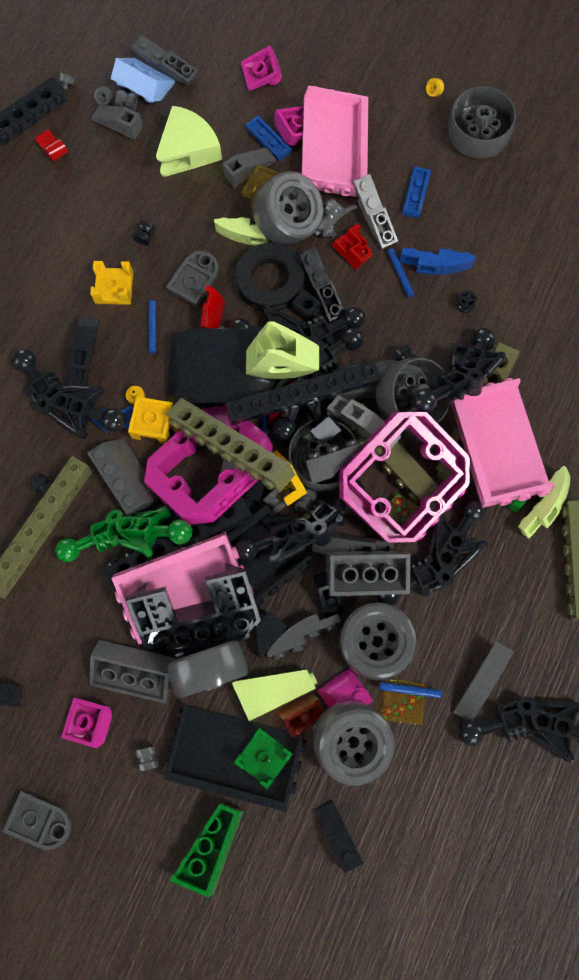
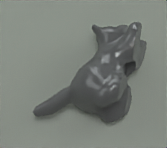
[314,199,358,238]

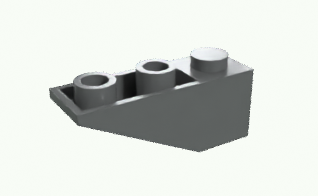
[91,105,143,140]
[222,148,277,188]
[304,439,364,484]

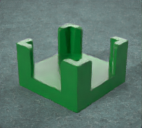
[234,728,293,789]

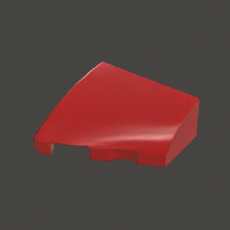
[332,224,373,270]
[201,285,225,329]

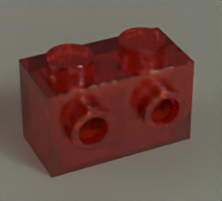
[278,693,325,737]

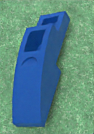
[400,248,476,275]

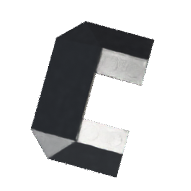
[125,563,261,658]

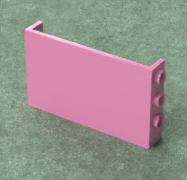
[301,85,368,197]
[450,378,555,508]
[111,532,254,644]

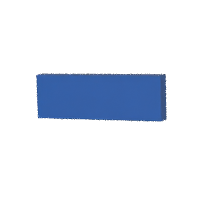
[245,116,292,162]
[402,166,431,219]

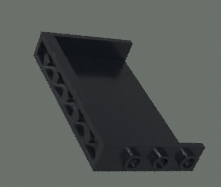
[164,705,307,812]

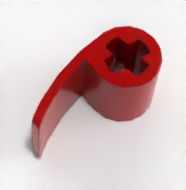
[35,129,68,162]

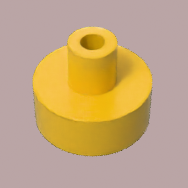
[426,78,444,97]
[126,386,145,405]

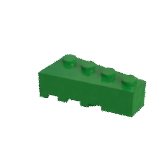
[169,803,244,898]

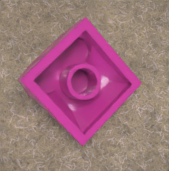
[241,46,282,91]
[274,106,304,146]
[317,668,373,708]
[61,698,112,748]

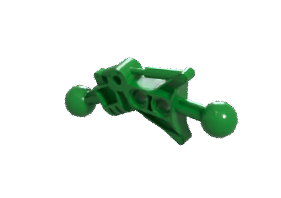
[55,506,193,562]

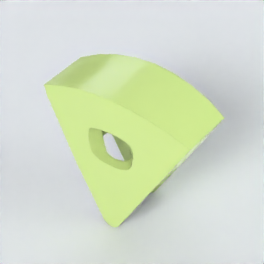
[156,106,222,177]
[246,322,319,379]

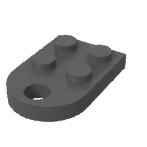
[166,251,219,307]
[3,791,72,850]

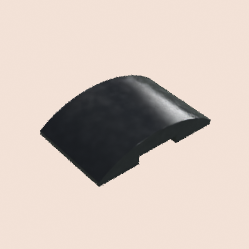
[167,328,277,407]

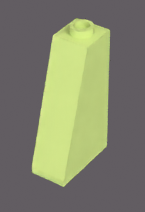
[232,670,317,721]

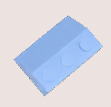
[111,58,175,103]

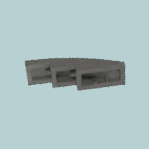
[453,641,514,721]

